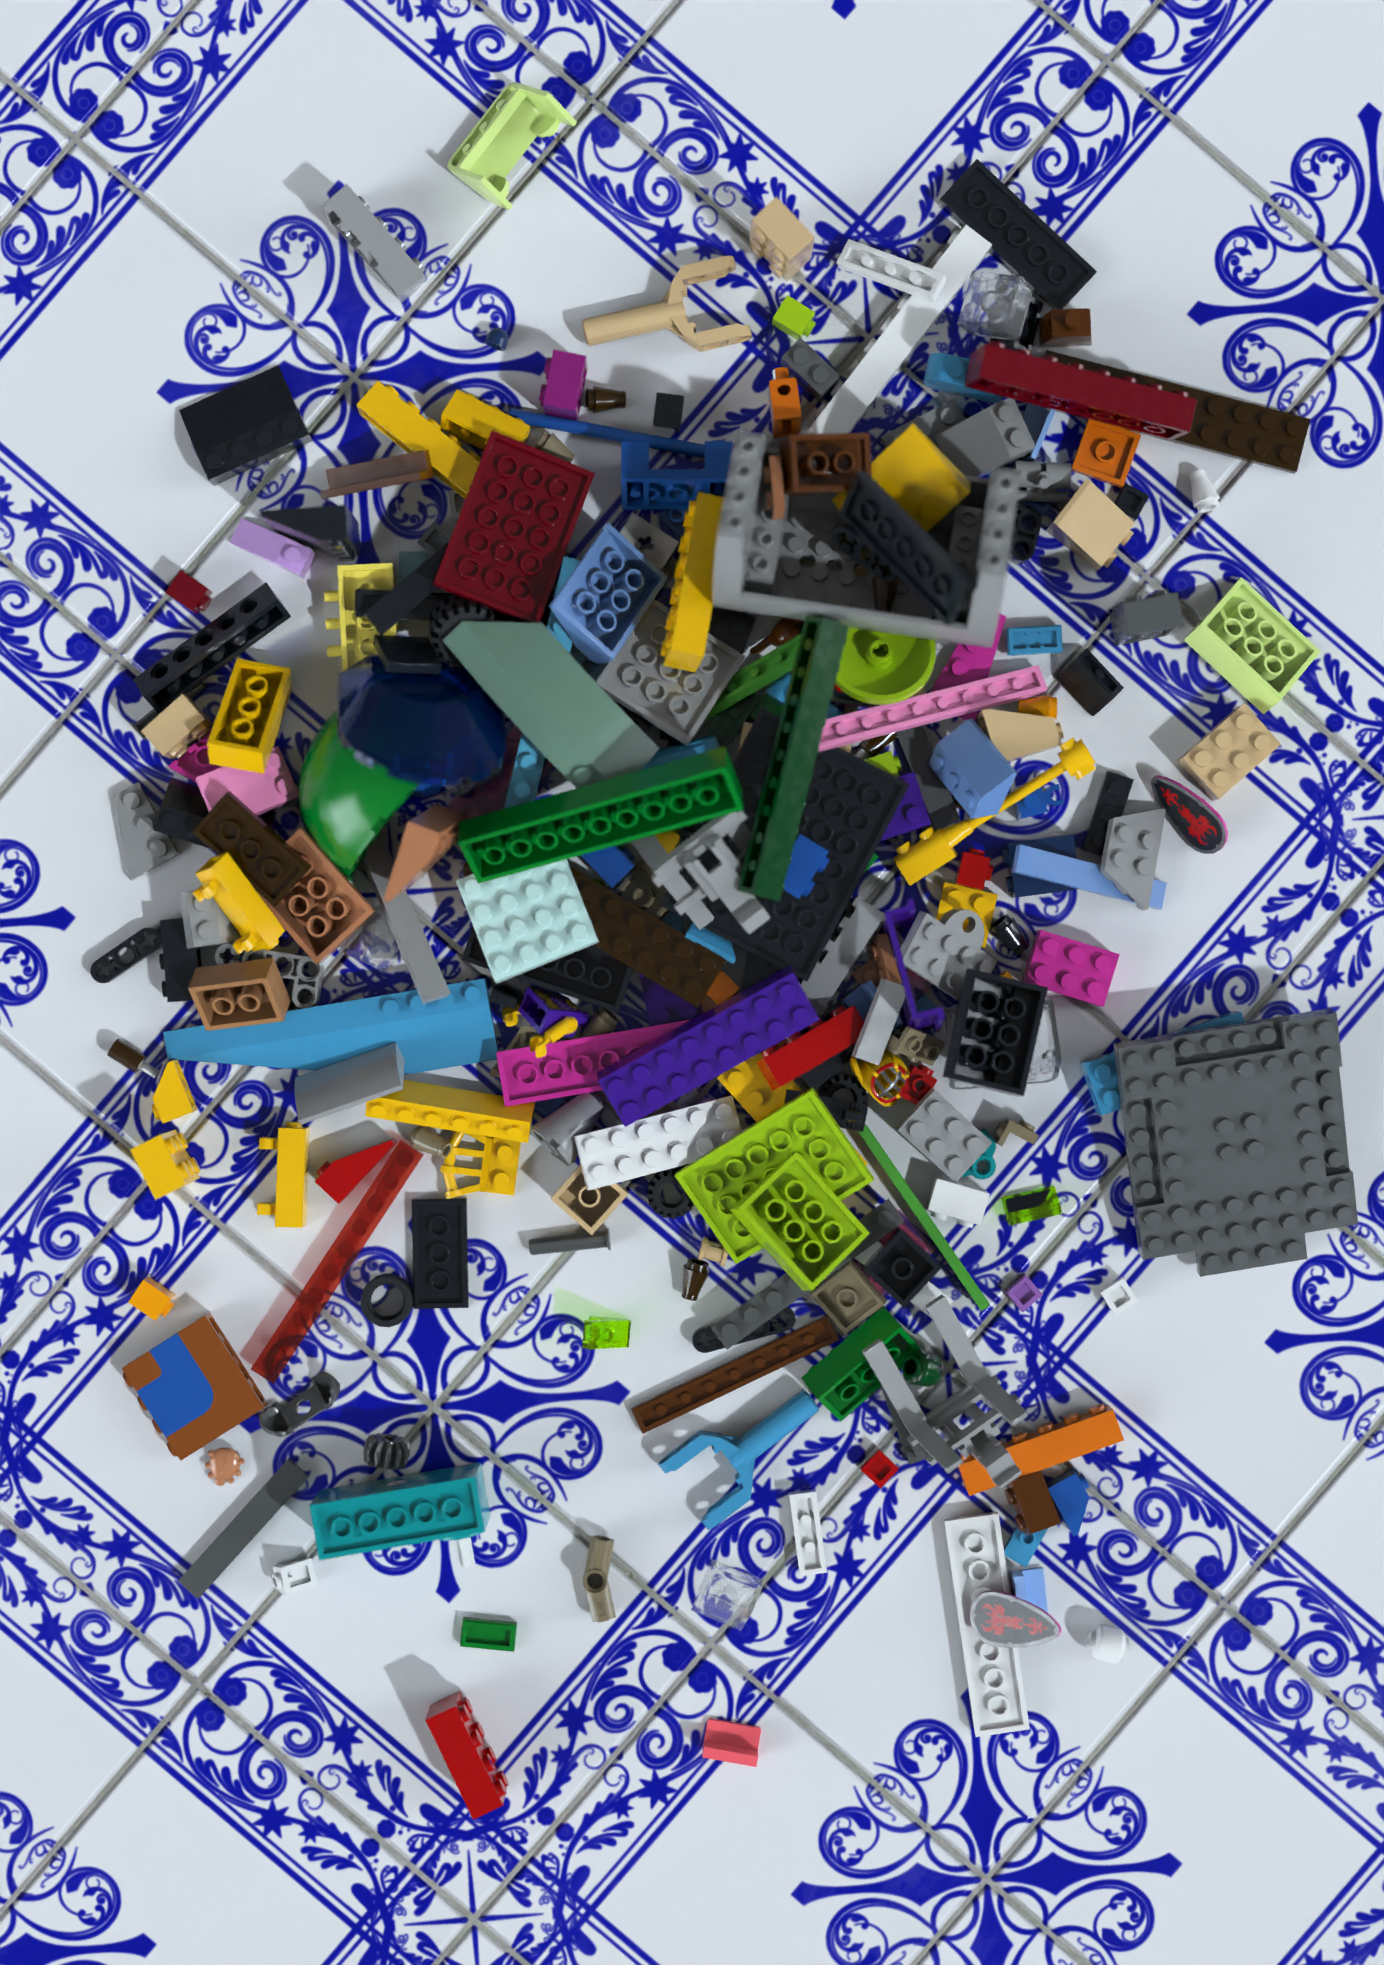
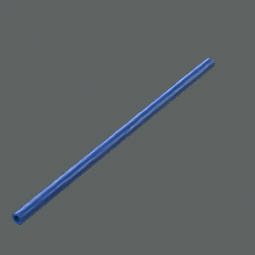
[509,408,705,459]

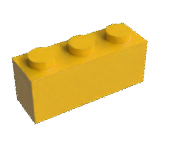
[440,389,530,450]

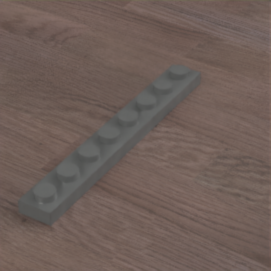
[711,1198,905,1350]

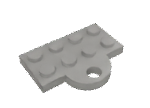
[895,908,998,1001]

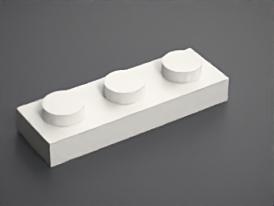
[789,1489,827,1576]

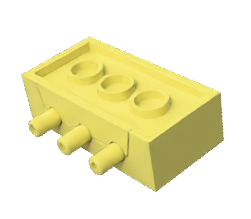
[324,563,401,680]

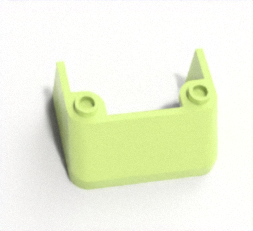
[448,82,577,210]

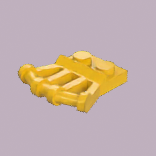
[440,1131,521,1199]

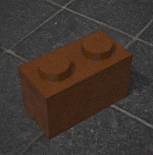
[1005,1471,1061,1536]

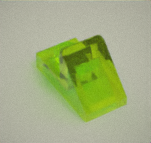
[582,1316,631,1349]

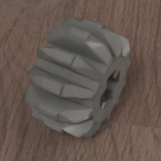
[363,1433,411,1470]

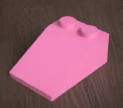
[195,746,298,816]

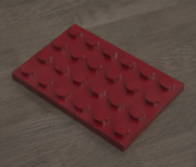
[433,430,595,623]

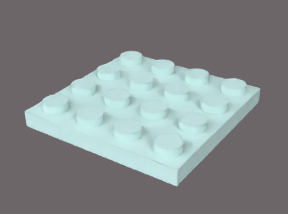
[456,859,599,984]

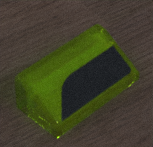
[1001,1186,1062,1226]

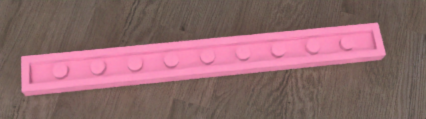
[819,665,1048,752]

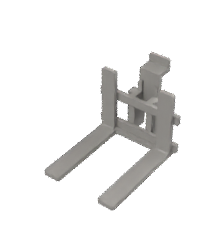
[631,810,770,934]
[862,1295,1028,1488]

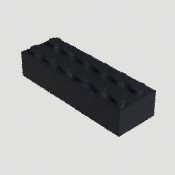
[461,926,633,1013]

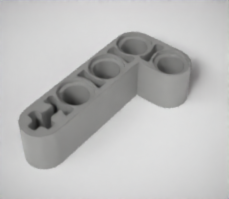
[215,944,324,1009]

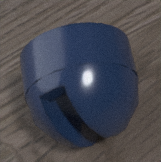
[485,328,508,351]

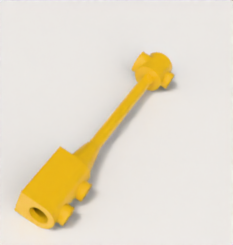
[893,737,1096,886]

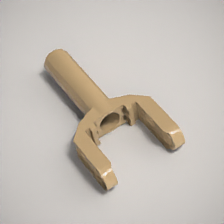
[582,256,752,352]

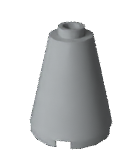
[530,1092,605,1166]

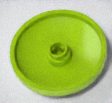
[835,628,936,705]

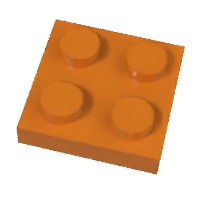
[1071,419,1141,488]

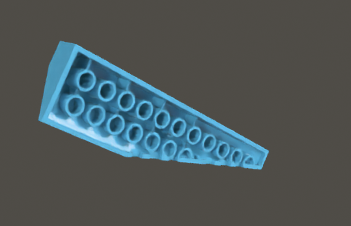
[163,978,499,1075]

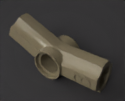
[583,1535,616,1622]

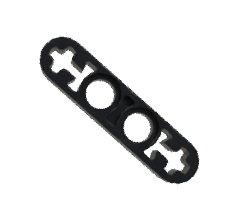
[692,1306,796,1353]

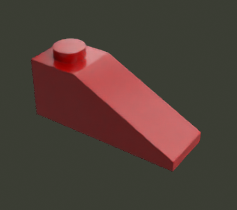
[314,1138,397,1204]

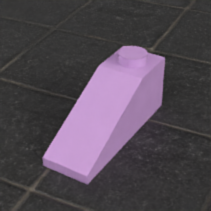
[230,518,316,579]

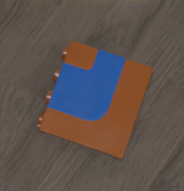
[122,1312,268,1461]

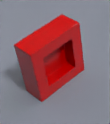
[860,1448,899,1489]

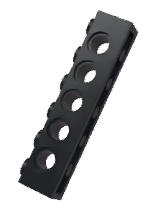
[133,582,291,714]

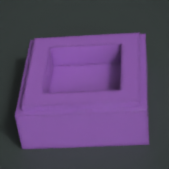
[1004,1273,1043,1313]

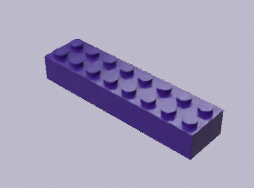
[597,965,820,1127]

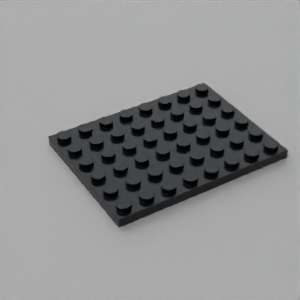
[660,708,910,981]

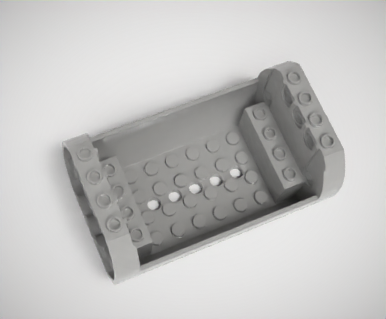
[713,430,1021,648]

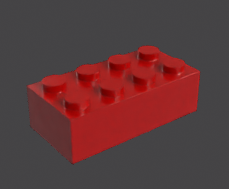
[425,1691,508,1820]

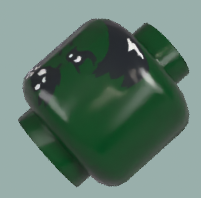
[902,1350,943,1387]

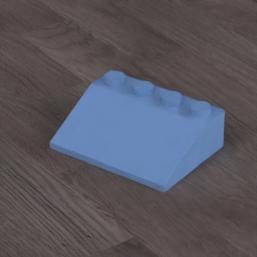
[550,523,668,666]

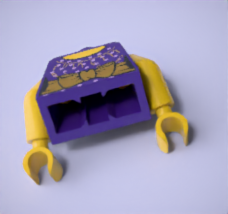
[502,987,588,1058]

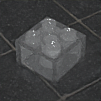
[957,271,1034,341]

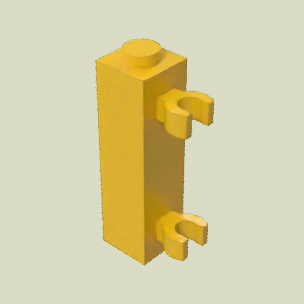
[193,852,285,954]
[257,1122,310,1228]

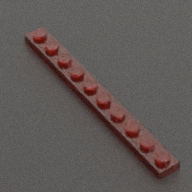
[251,1139,424,1384]

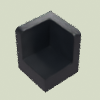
[653,392,684,434]

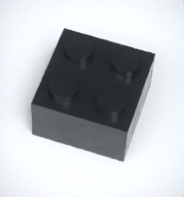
[862,1227,942,1308]

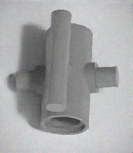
[1013,461,1071,503]

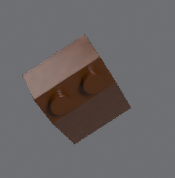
[779,433,872,496]

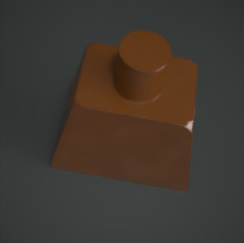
[1039,308,1092,348]

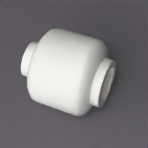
[1086,1625,1129,1664]

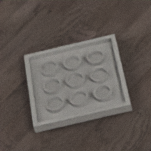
[596,599,745,746]

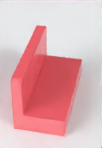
[702,1718,761,1767]

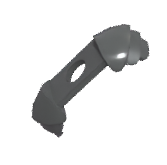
[259,1371,340,1437]

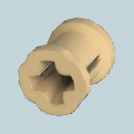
[697,1236,728,1267]

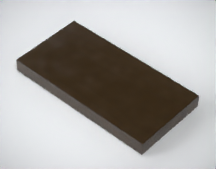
[192,791,312,907]

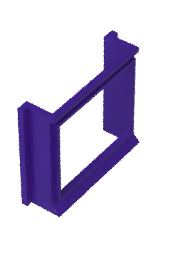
[878,899,945,1033]

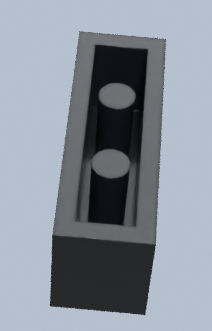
[157,918,202,1002]

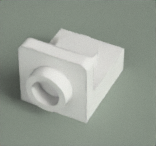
[271,1557,318,1595]

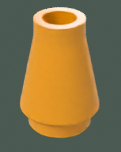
[1018,694,1057,719]

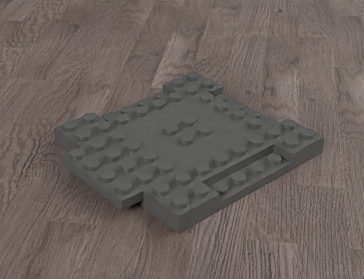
[1113,1008,1358,1277]

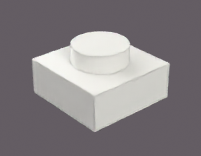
[1099,1277,1138,1316]

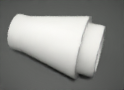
[1189,470,1220,513]

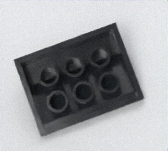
[179,365,313,486]
[261,505,361,562]
[942,968,1048,1097]

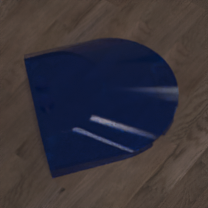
[337,654,506,786]

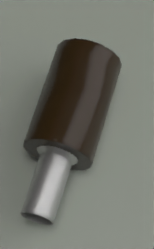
[854,732,898,760]
[107,1038,159,1079]

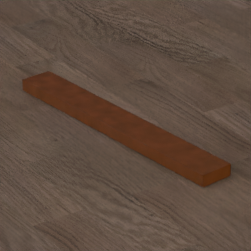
[631,1314,839,1434]

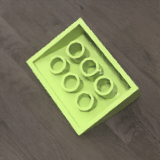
[1184,577,1321,715]

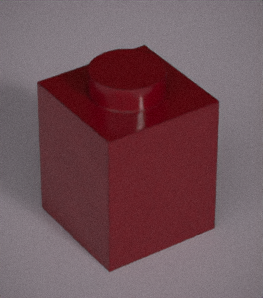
[165,570,213,615]

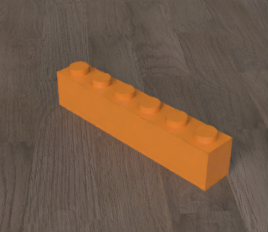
[958,1404,1124,1496]

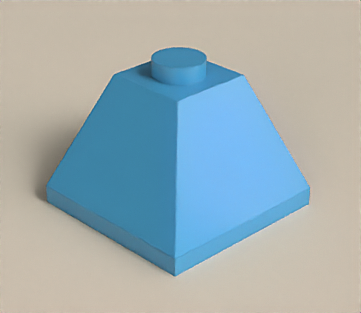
[685,923,736,964]

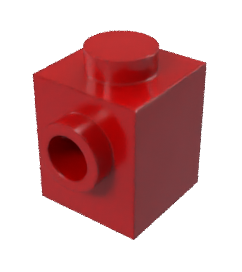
[954,848,993,891]

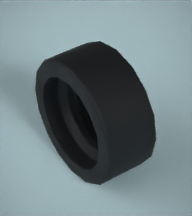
[360,1274,414,1327]

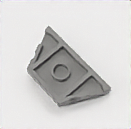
[1099,808,1166,911]

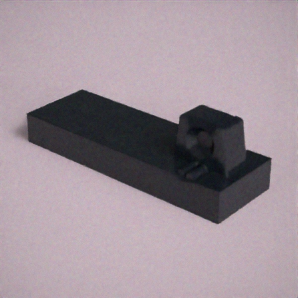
[783,1089,868,1132]

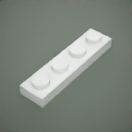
[836,239,947,303]

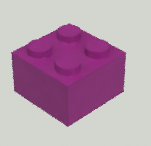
[539,349,588,420]

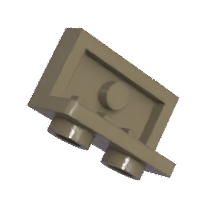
[885,1026,945,1066]

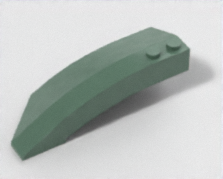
[443,620,659,788]

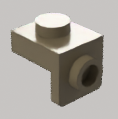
[994,1118,1039,1146]

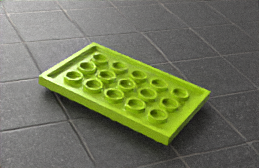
[674,1087,874,1264]

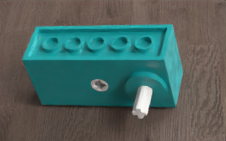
[309,1462,490,1569]

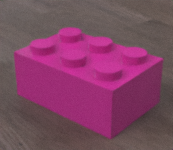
[1021,930,1120,1007]

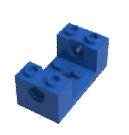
[621,440,733,510]

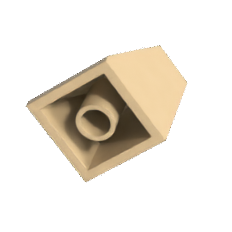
[1046,479,1135,571]
[976,709,1064,762]

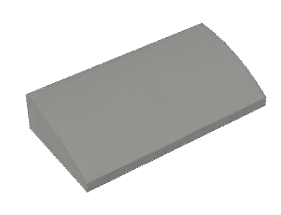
[295,1042,405,1125]

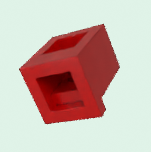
[900,1064,937,1105]

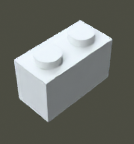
[925,1177,990,1228]

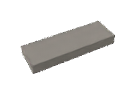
[852,978,906,1065]

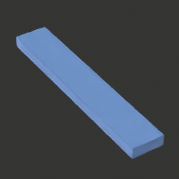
[1012,845,1167,910]

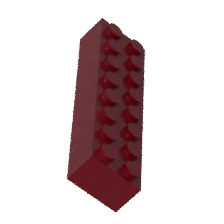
[964,342,1197,441]

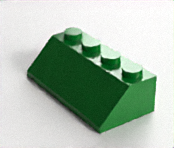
[801,1306,922,1422]

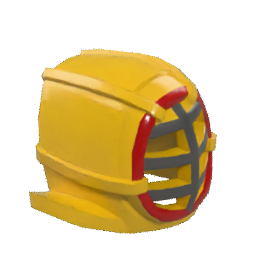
[849,1049,910,1107]

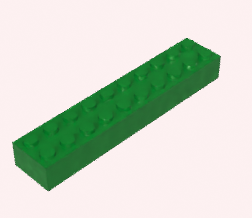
[458,746,743,884]

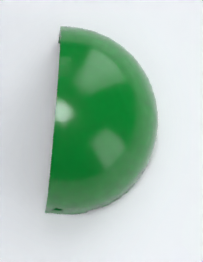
[298,678,491,881]

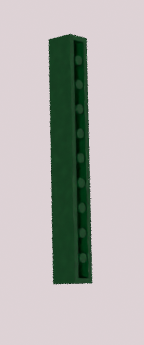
[737,616,849,901]

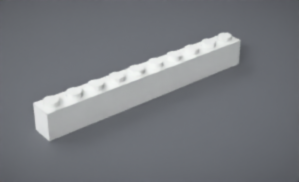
[799,225,992,434]

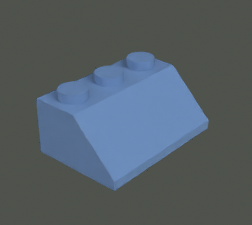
[928,719,1017,819]

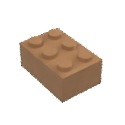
[188,958,291,1031]

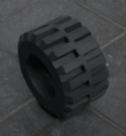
[429,594,498,670]

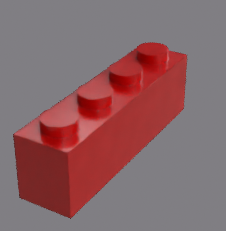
[756,1005,864,1091]

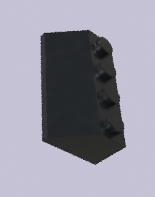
[153,778,277,848]

